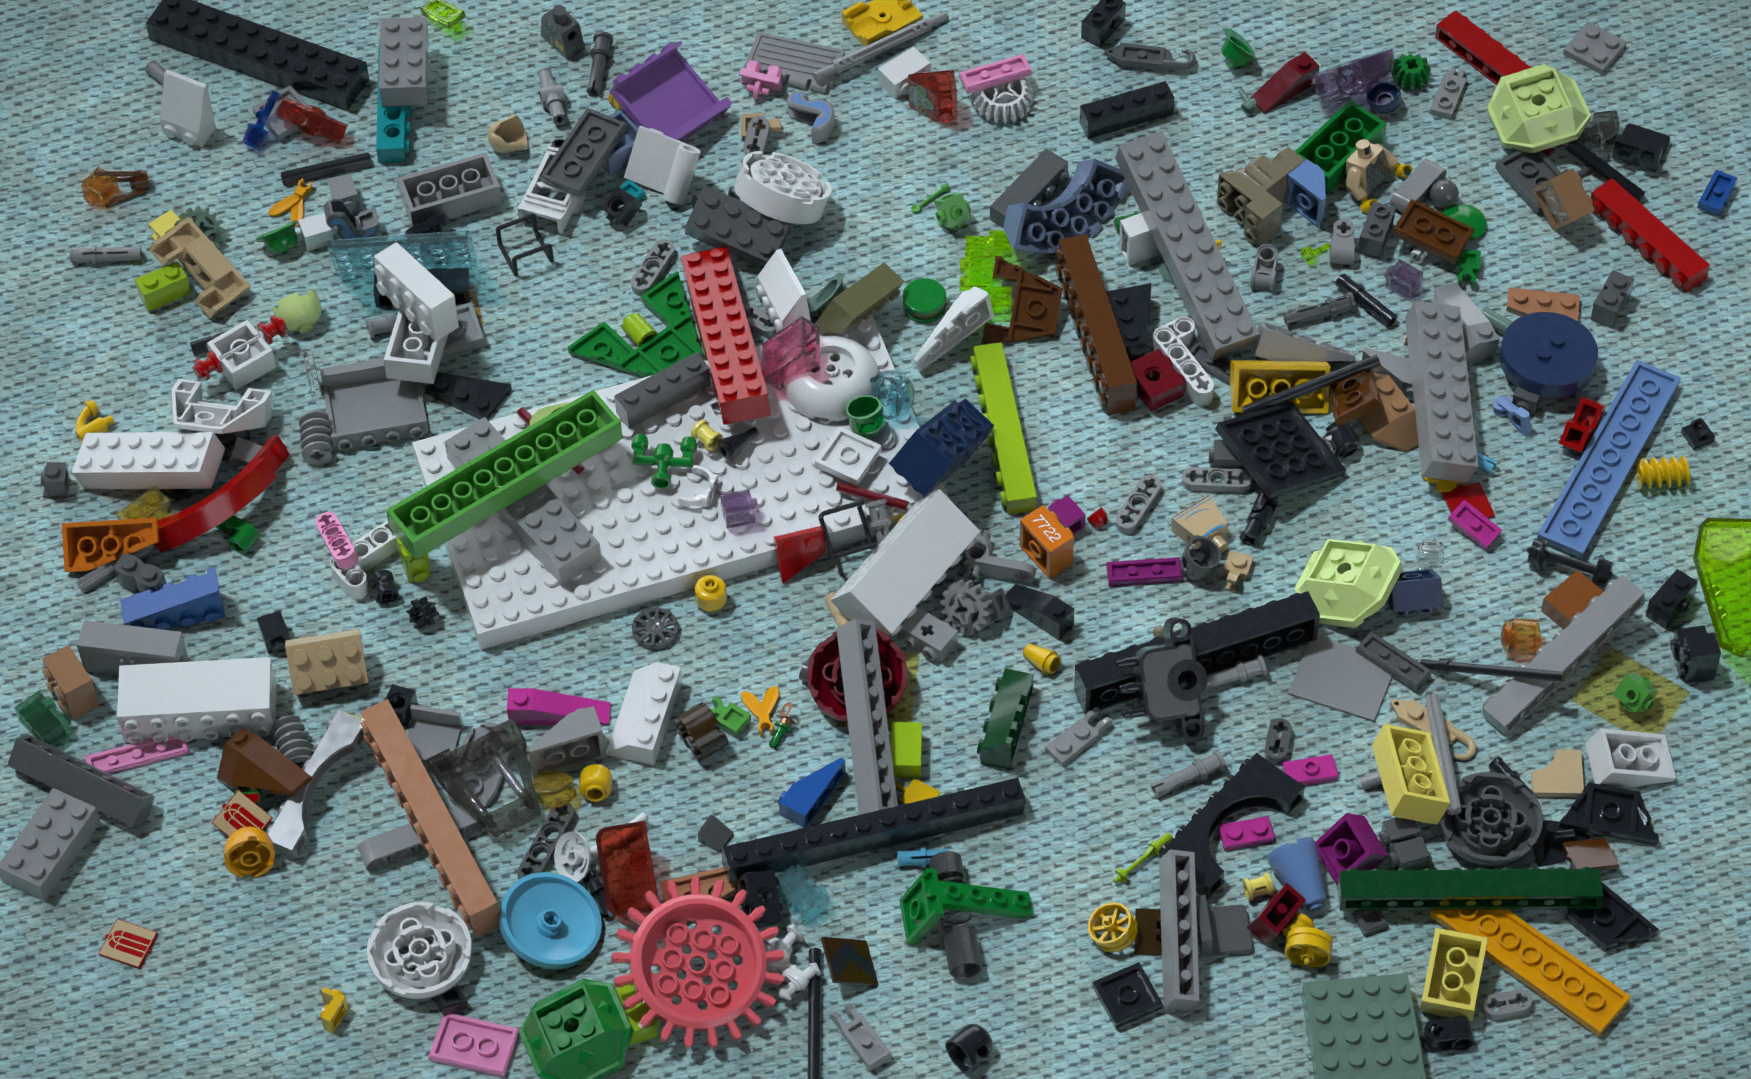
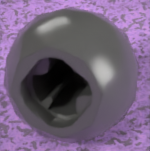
[1430,179,1459,209]

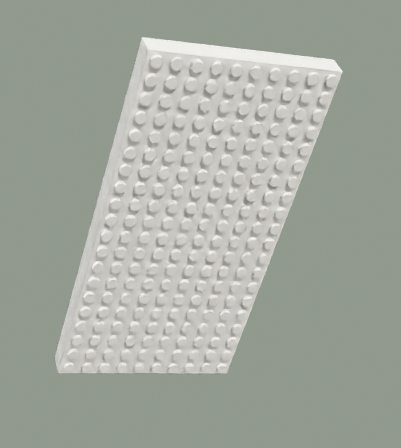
[412,316,950,650]

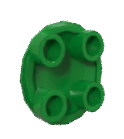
[1443,204,1487,241]

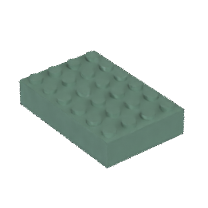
[1301,973,1426,1079]

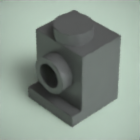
[41,462,70,498]

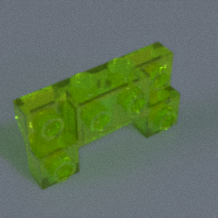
[960,230,1013,315]

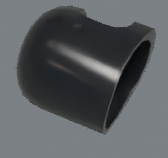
[945,1024,993,1075]

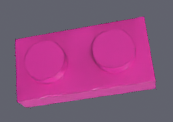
[1448,500,1502,550]
[1218,816,1274,851]

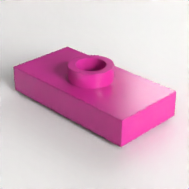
[1282,754,1338,786]

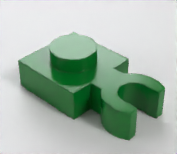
[1455,249,1481,288]

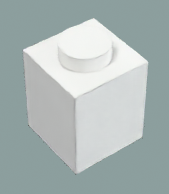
[298,213,336,251]

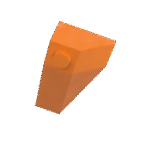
[61,517,159,572]

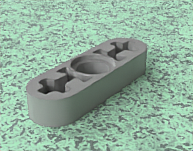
[631,239,675,296]
[1182,467,1253,493]
[1116,475,1161,534]

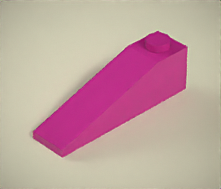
[507,688,611,725]

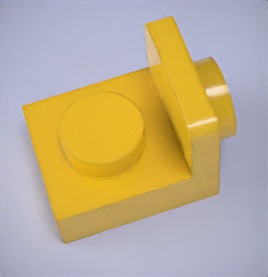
[320,987,349,1033]

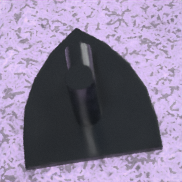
[1533,820,1590,867]

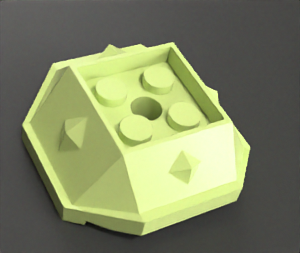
[1487,64,1591,153]
[1294,539,1403,628]

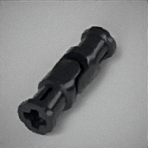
[1239,490,1278,547]

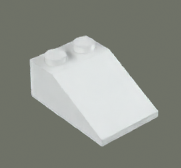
[160,70,216,147]
[1585,728,1677,788]

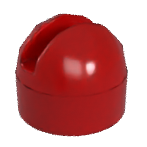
[1087,507,1108,528]

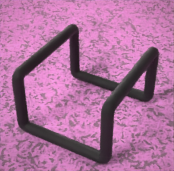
[496,214,554,276]
[818,500,878,561]

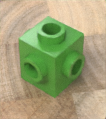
[934,192,971,230]
[1613,673,1659,713]

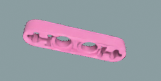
[315,512,358,569]

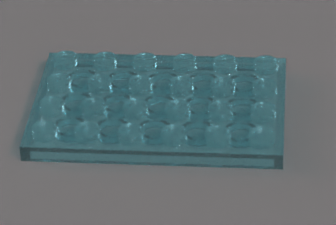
[327,230,477,278]

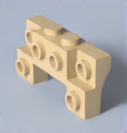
[148,217,251,319]

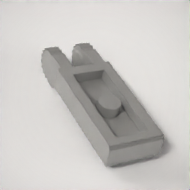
[1045,707,1112,767]
[830,1004,892,1072]

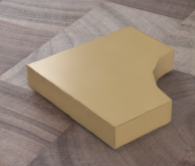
[1531,749,1584,798]

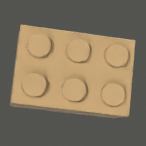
[285,629,368,695]

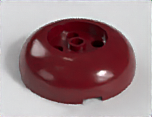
[807,629,908,724]

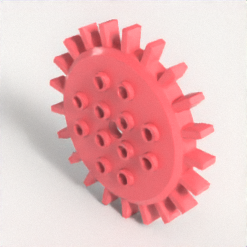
[611,876,785,1049]

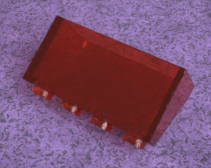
[596,821,659,933]

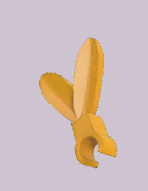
[268,178,313,227]
[741,686,779,737]

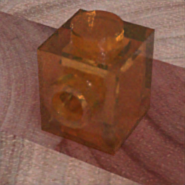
[81,167,120,208]

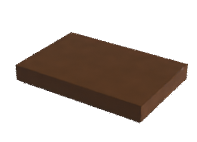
[1391,199,1475,265]
[1329,369,1381,426]

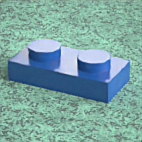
[1697,170,1738,216]

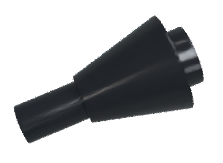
[718,427,759,460]

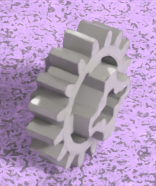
[940,580,993,634]

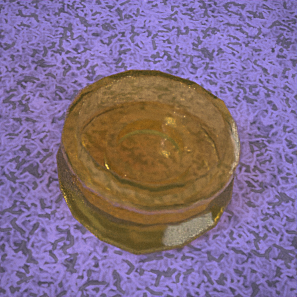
[532,770,577,807]

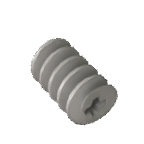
[299,410,333,465]
[272,715,311,769]

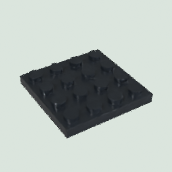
[1215,401,1346,499]

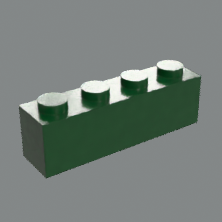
[977,668,1034,770]

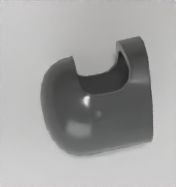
[1180,535,1221,581]

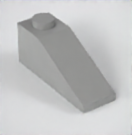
[1362,347,1414,400]

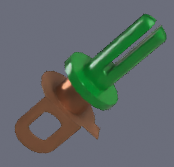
[769,702,796,749]

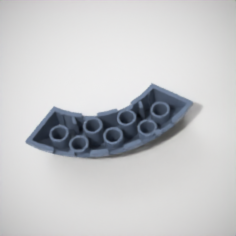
[1003,159,1128,253]

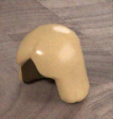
[488,114,528,153]

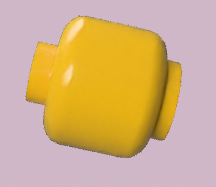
[695,575,727,612]
[579,764,613,802]

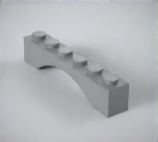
[266,710,365,859]

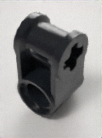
[1421,1016,1475,1053]

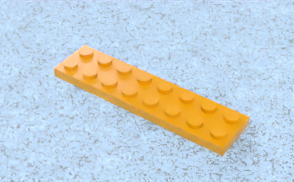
[1430,910,1631,1037]

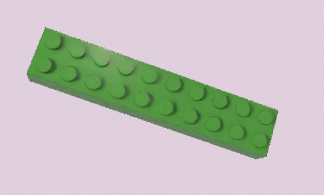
[386,389,623,560]

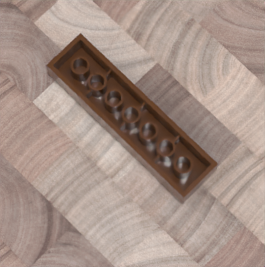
[1055,234,1137,416]

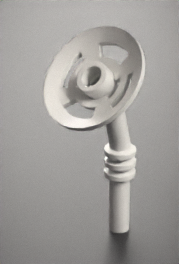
[554,812,649,883]

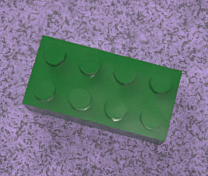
[1294,100,1387,195]

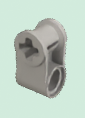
[1329,219,1355,265]
[1250,244,1278,290]

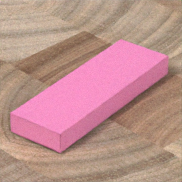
[959,54,1032,94]

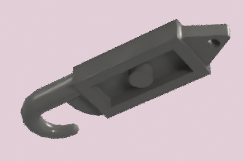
[1104,43,1196,71]

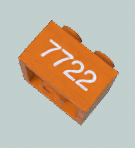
[1020,505,1074,579]

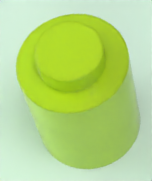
[622,313,658,347]

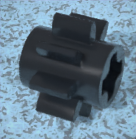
[406,596,439,629]

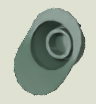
[808,273,848,314]

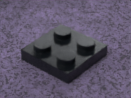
[1092,962,1163,1029]

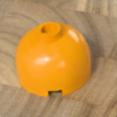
[224,827,275,878]

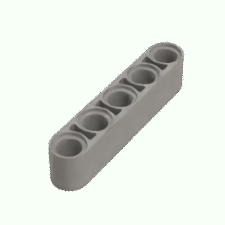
[358,802,484,872]

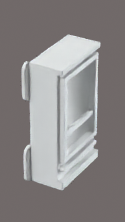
[516,146,585,234]

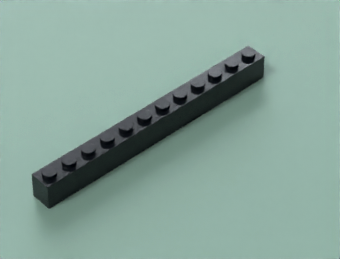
[722,778,1026,884]

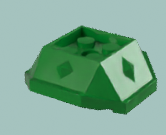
[518,978,634,1079]

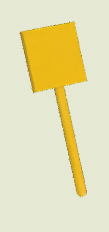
[895,778,940,804]

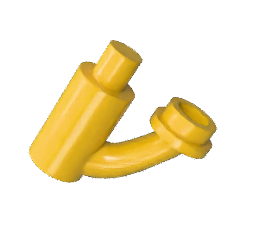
[75,400,115,444]

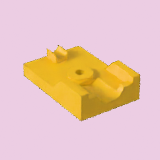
[842,0,923,47]

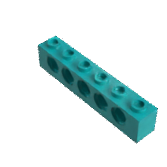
[376,43,411,163]

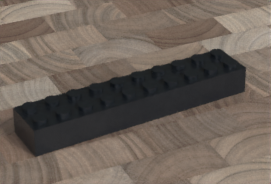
[146,0,369,111]
[1074,591,1320,715]

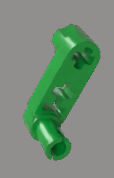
[215,515,260,555]

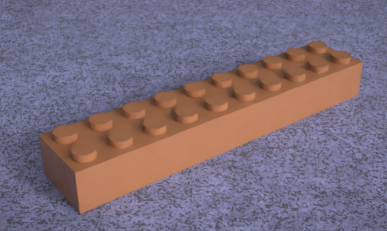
[359,699,500,938]

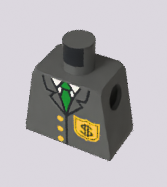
[541,5,585,60]

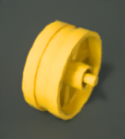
[1088,902,1138,953]
[1284,927,1333,968]

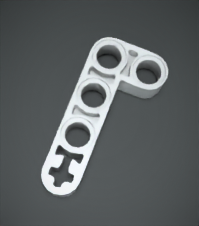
[1153,317,1214,407]
[330,520,398,600]

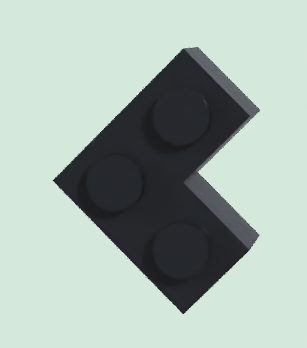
[1670,625,1721,684]

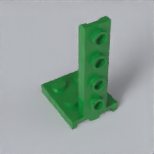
[899,868,1033,945]

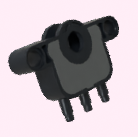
[1116,617,1208,741]

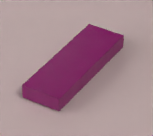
[1106,557,1182,587]

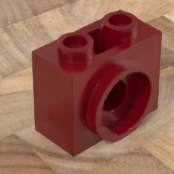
[1130,349,1186,412]

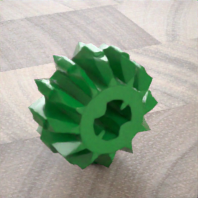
[1391,52,1431,91]

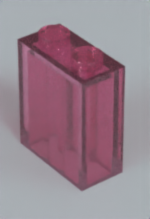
[762,316,820,391]

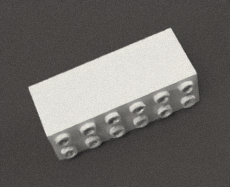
[830,489,980,636]
[117,657,277,744]

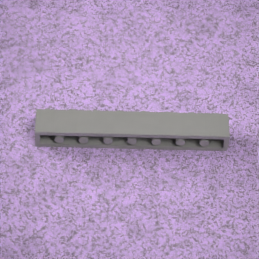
[1482,575,1645,736]
[836,618,898,815]

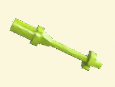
[1113,832,1173,884]

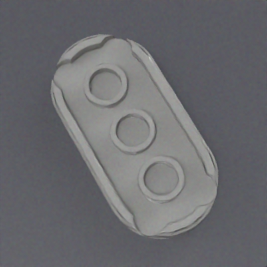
[447,723,514,811]

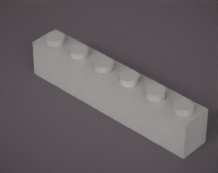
[1159,850,1200,1011]

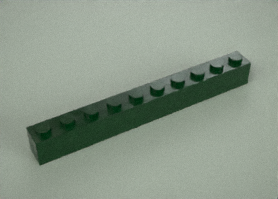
[1338,867,1603,911]

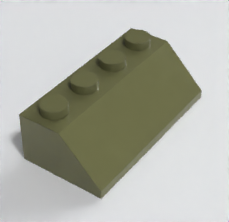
[812,262,904,334]

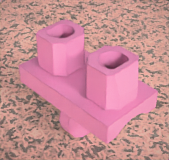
[739,60,783,100]

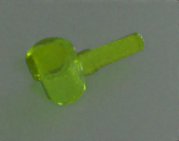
[1301,243,1330,264]

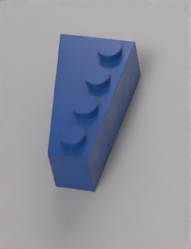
[120,567,225,630]

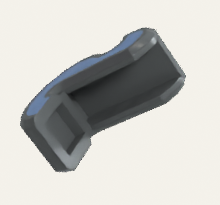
[324,199,379,242]

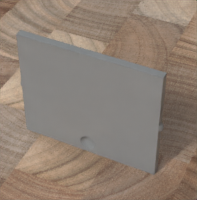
[1288,636,1392,722]

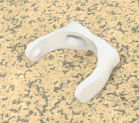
[677,465,719,507]

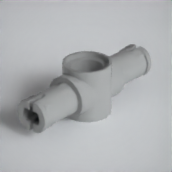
[538,67,566,125]

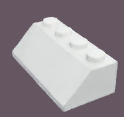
[755,249,813,342]
[606,662,682,765]

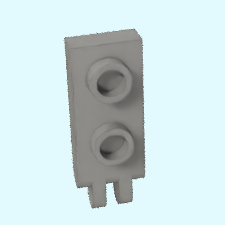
[1429,67,1467,120]

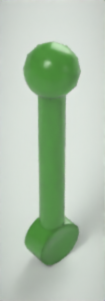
[911,183,950,214]

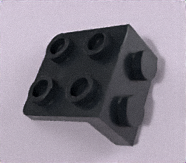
[1612,123,1670,172]

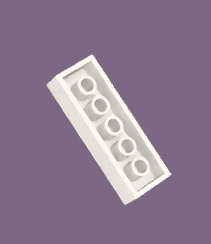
[72,432,225,489]

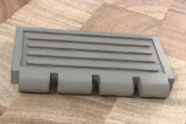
[745,32,845,94]

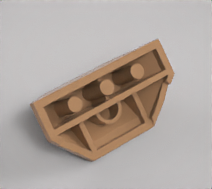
[1357,373,1419,452]

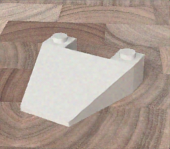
[172,379,272,434]

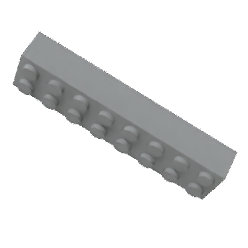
[1405,301,1478,482]
[445,417,601,585]

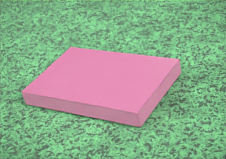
[428,1013,520,1078]

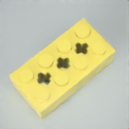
[1372,724,1450,825]

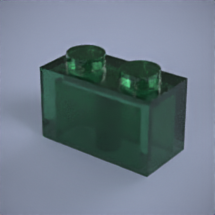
[14,691,72,747]

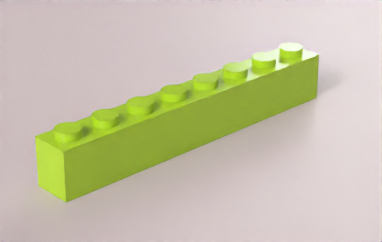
[970,342,1037,514]

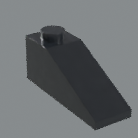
[1005,584,1075,640]

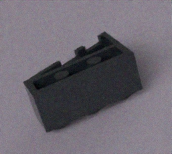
[1106,283,1152,362]

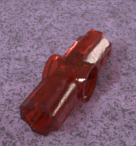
[276,97,348,144]

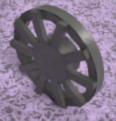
[632,607,679,649]

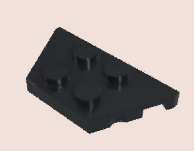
[1559,782,1659,845]
[1566,882,1659,951]

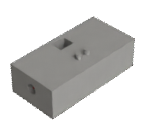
[77,620,188,676]

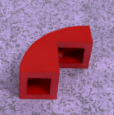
[1559,396,1607,452]

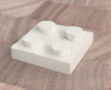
[815,426,882,486]

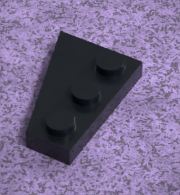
[425,372,512,420]

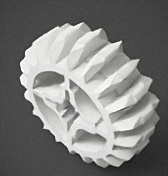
[972,77,1034,124]

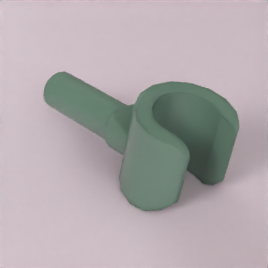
[1238,88,1257,116]

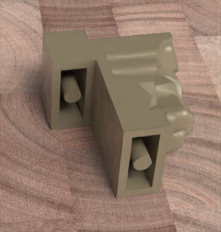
[1217,147,1305,247]

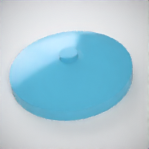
[498,872,602,969]

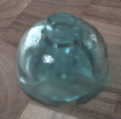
[870,370,915,420]

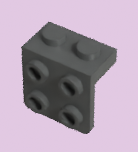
[1196,895,1252,957]

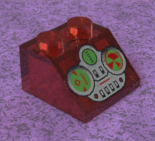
[908,70,957,122]

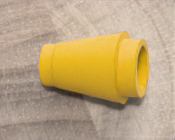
[1023,643,1061,674]

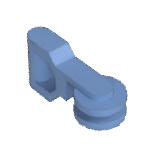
[1493,396,1531,435]

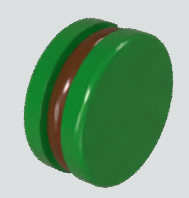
[903,278,946,323]

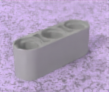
[1389,158,1447,213]

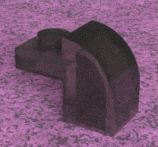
[1577,110,1620,155]

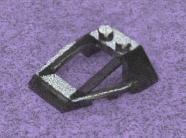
[426,718,541,838]

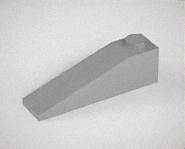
[1253,321,1355,361]

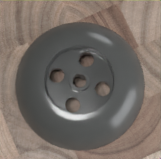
[1439,772,1543,867]

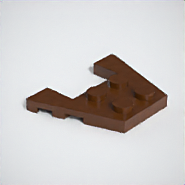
[981,256,1063,345]

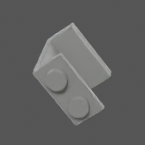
[408,705,463,775]

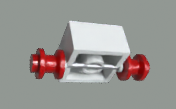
[192,315,287,390]

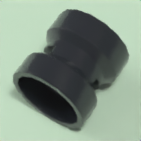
[369,570,399,604]

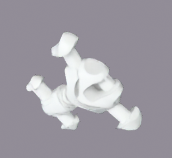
[763,924,821,1001]

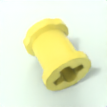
[691,420,723,451]
[1242,873,1274,901]

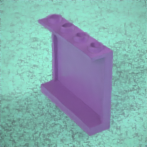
[609,40,733,142]

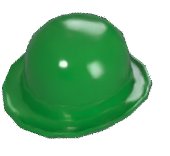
[256,220,299,254]

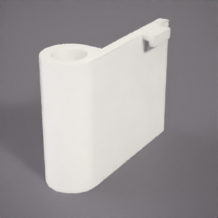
[624,126,701,205]

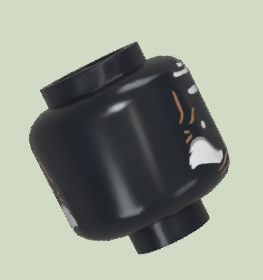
[1323,422,1359,459]

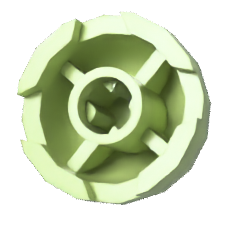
[272,290,322,333]

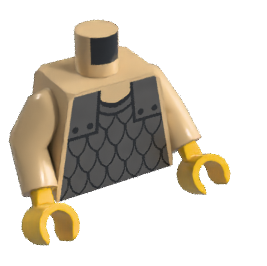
[1346,139,1413,214]

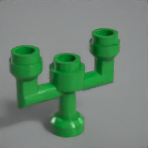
[631,434,697,489]

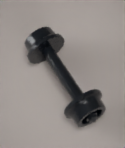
[1526,538,1614,587]

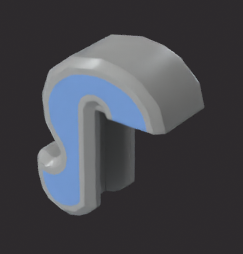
[788,92,835,143]

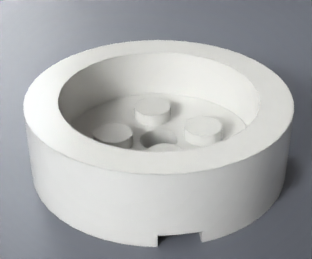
[734,151,832,224]

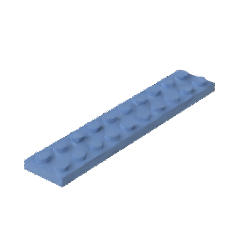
[1537,360,1681,559]

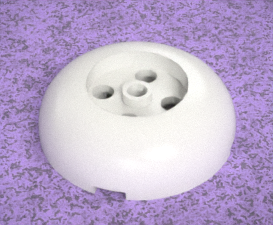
[783,336,880,421]
[367,902,472,999]

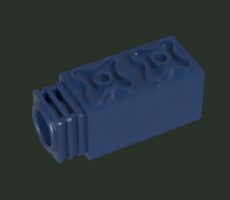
[888,398,994,497]

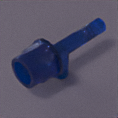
[242,90,280,149]

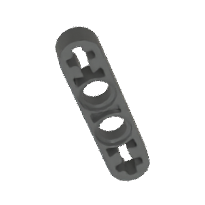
[517,801,575,880]

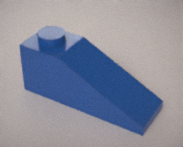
[778,758,846,828]

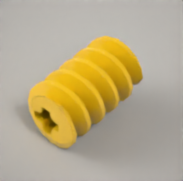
[1637,456,1691,490]

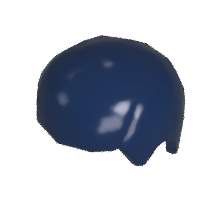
[1366,82,1402,114]

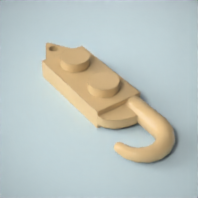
[1390,698,1477,761]

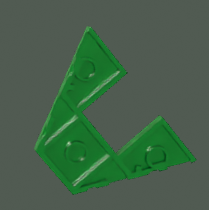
[568,271,702,377]

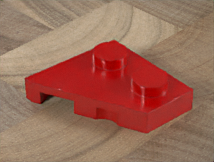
[774,526,826,583]

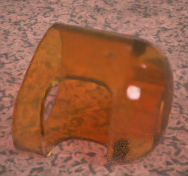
[1501,618,1541,655]

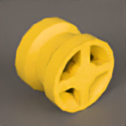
[1282,912,1315,938]

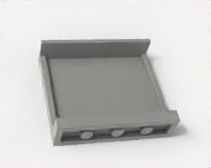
[320,358,429,451]

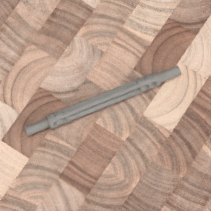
[813,12,949,81]

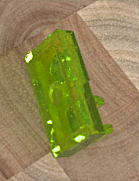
[420,0,466,34]

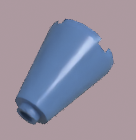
[1267,837,1326,912]

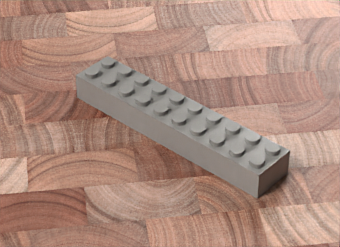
[1115,131,1259,361]

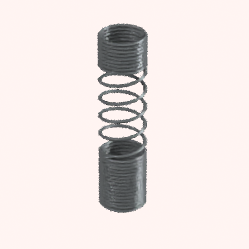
[929,851,983,979]

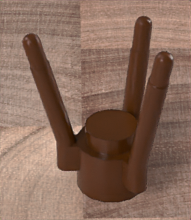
[94,170,150,208]

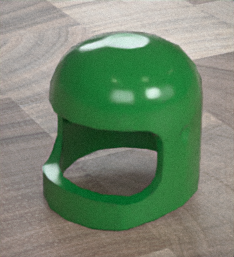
[846,395,884,439]

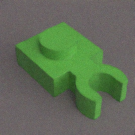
[710,697,751,737]

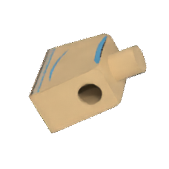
[1171,495,1229,554]

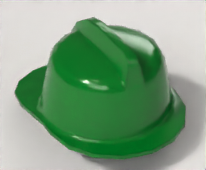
[1221,28,1257,69]

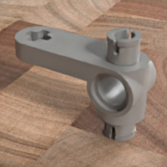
[962,529,1036,584]

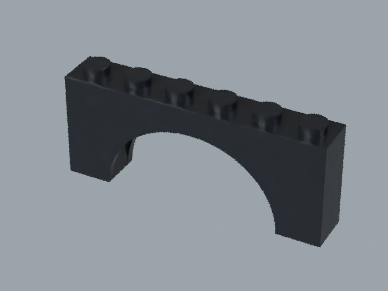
[1159,752,1305,900]

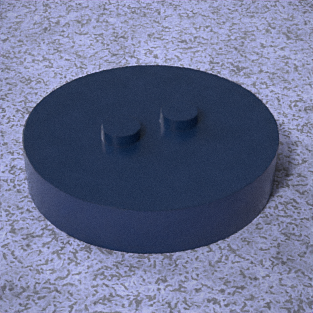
[1499,312,1598,398]

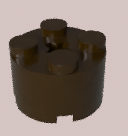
[673,702,729,762]

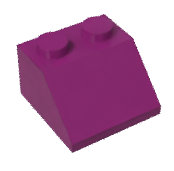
[1316,813,1389,885]

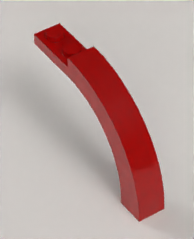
[155,435,290,553]

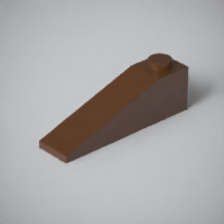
[217,728,312,795]

